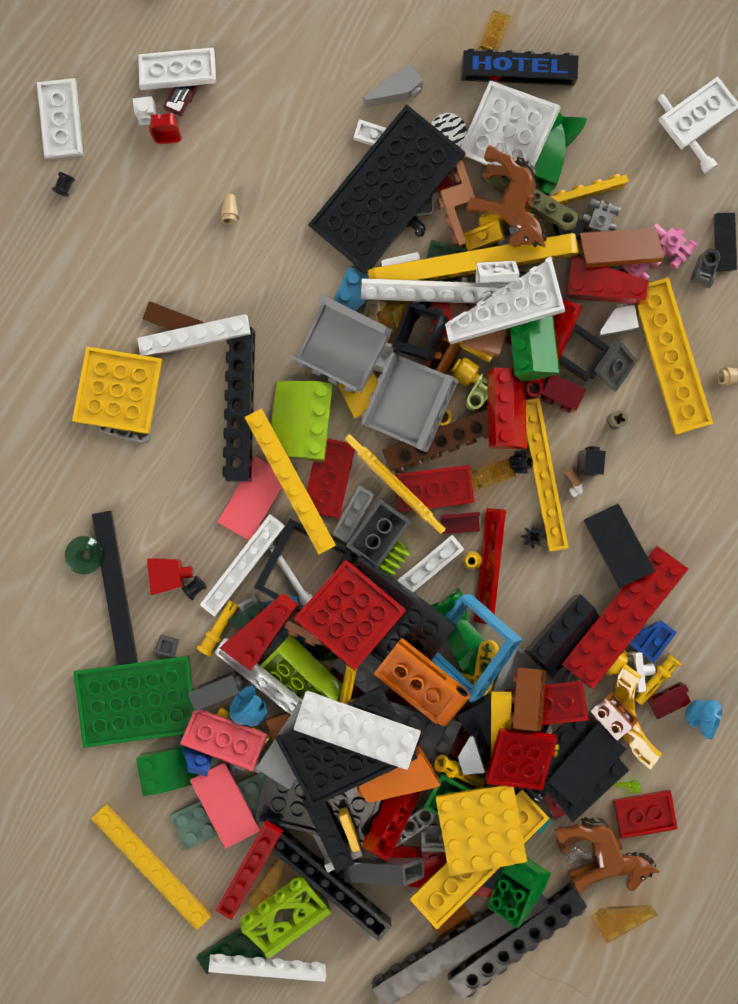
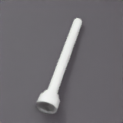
[658,94,718,174]
[258,528,313,607]

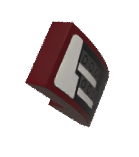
[163,85,199,117]

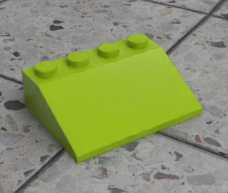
[271,381,333,463]
[260,635,343,701]

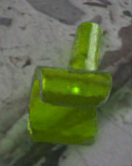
[613,780,641,794]

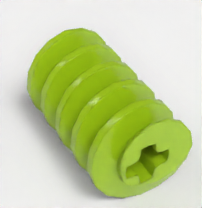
[379,541,410,575]

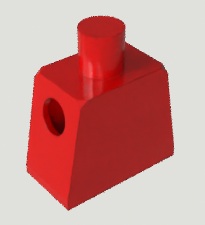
[147,558,194,595]

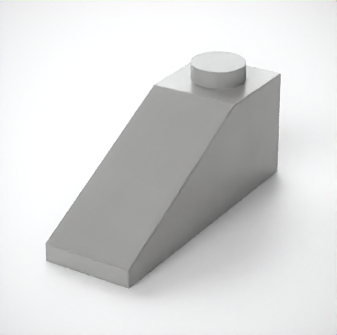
[363,63,423,107]

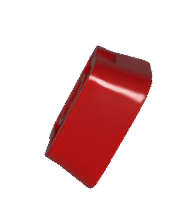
[149,113,182,144]

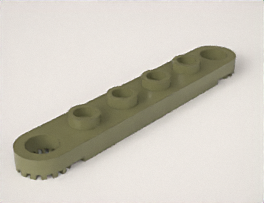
[481,165,578,231]

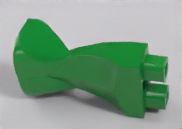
[534,112,587,196]
[431,588,491,675]

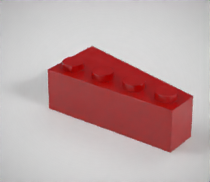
[567,256,649,305]
[220,593,299,671]

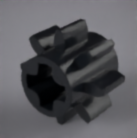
[509,451,533,474]
[520,525,546,549]

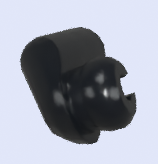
[406,217,426,237]

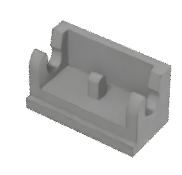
[421,825,445,852]

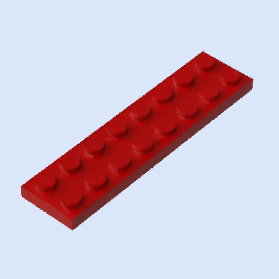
[562,546,689,690]

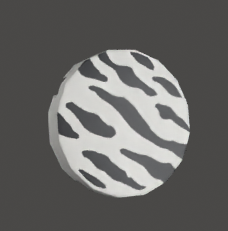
[431,113,467,147]

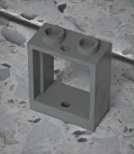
[188,670,245,712]

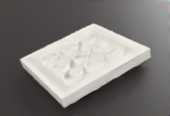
[461,80,561,167]

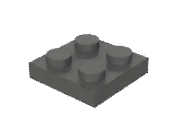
[594,339,638,392]

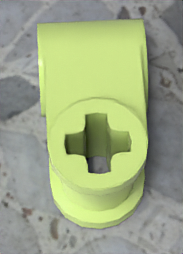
[465,374,488,411]

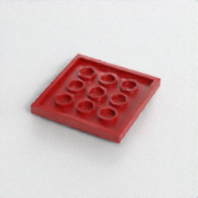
[294,560,406,671]

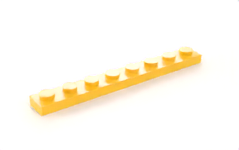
[477,174,629,227]
[526,398,568,552]
[244,408,336,555]
[91,804,212,930]

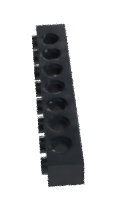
[222,327,256,482]
[272,825,391,941]
[447,882,587,1000]

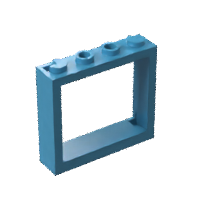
[432,594,523,703]

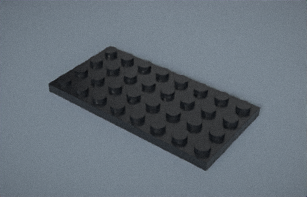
[308,104,466,275]

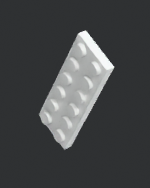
[293,691,421,770]

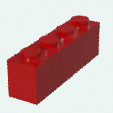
[362,791,422,862]

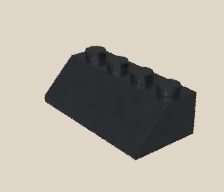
[524,594,600,678]

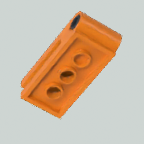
[374,638,470,726]

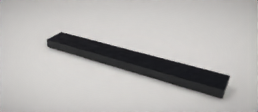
[92,511,138,665]

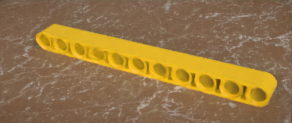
[367,234,579,281]

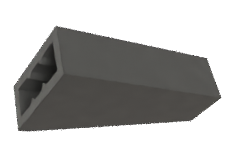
[343,857,424,886]

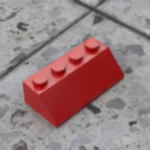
[487,367,527,449]

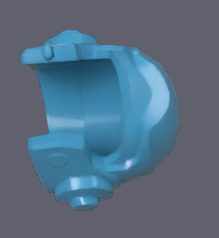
[229,685,269,727]
[685,700,722,739]

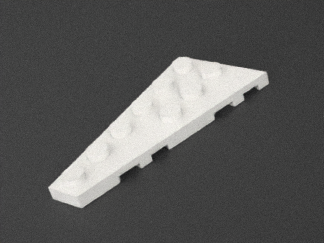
[445,256,565,344]

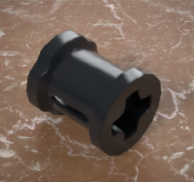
[52,172,75,197]
[182,575,207,601]

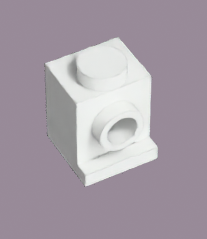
[133,96,157,126]

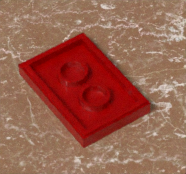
[613,790,678,839]

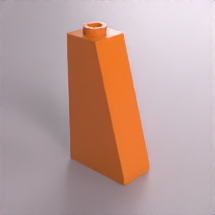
[357,745,440,803]

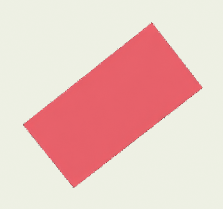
[218,456,282,540]
[180,709,268,772]
[190,761,261,849]

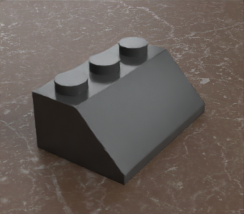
[346,499,411,567]
[332,654,391,694]

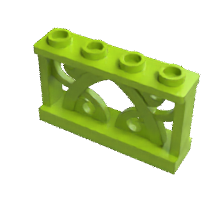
[239,875,332,959]

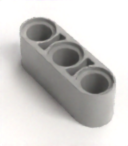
[395,803,434,847]

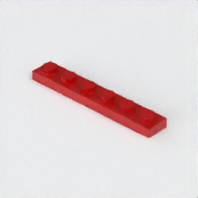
[474,508,506,624]
[215,820,283,920]

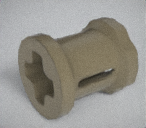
[607,410,628,429]

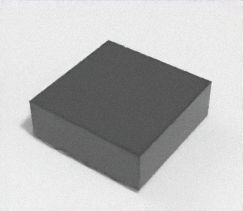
[155,634,179,658]

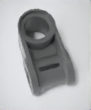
[690,248,720,288]

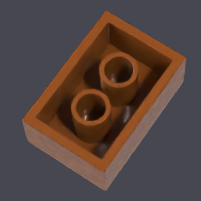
[510,668,546,731]

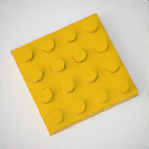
[72,346,163,434]
[435,785,527,876]

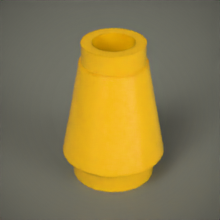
[463,551,482,570]

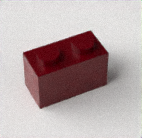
[539,375,586,413]

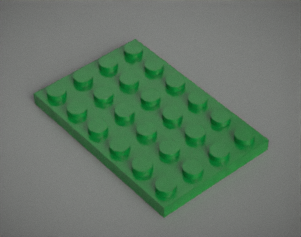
[73,655,194,748]

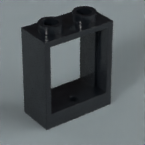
[392,303,449,362]
[558,324,609,382]

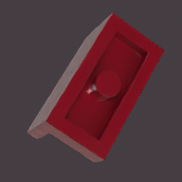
[440,512,480,534]
[647,682,691,719]

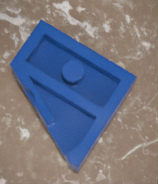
[629,620,677,663]
[180,735,213,776]

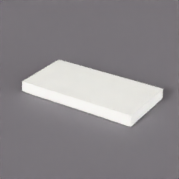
[138,47,217,90]
[658,76,738,150]
[37,78,84,159]

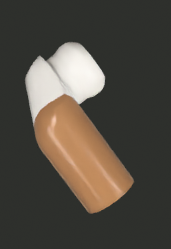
[565,468,583,497]

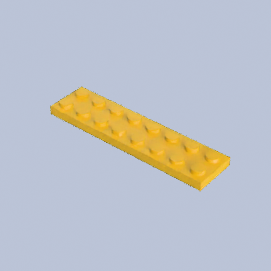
[635,277,713,435]
[410,788,550,929]

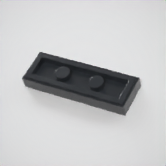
[714,213,737,271]

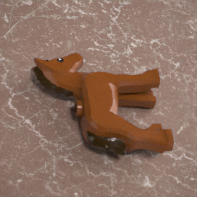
[466,145,548,248]
[554,817,660,894]

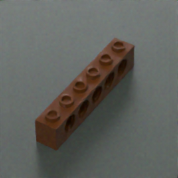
[382,409,489,474]

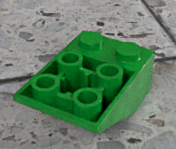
[487,857,551,928]

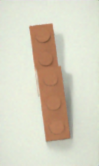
[437,160,475,250]

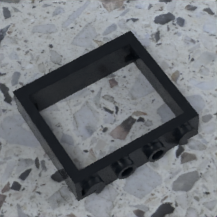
[254,519,353,612]

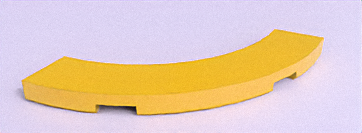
[615,664,662,770]

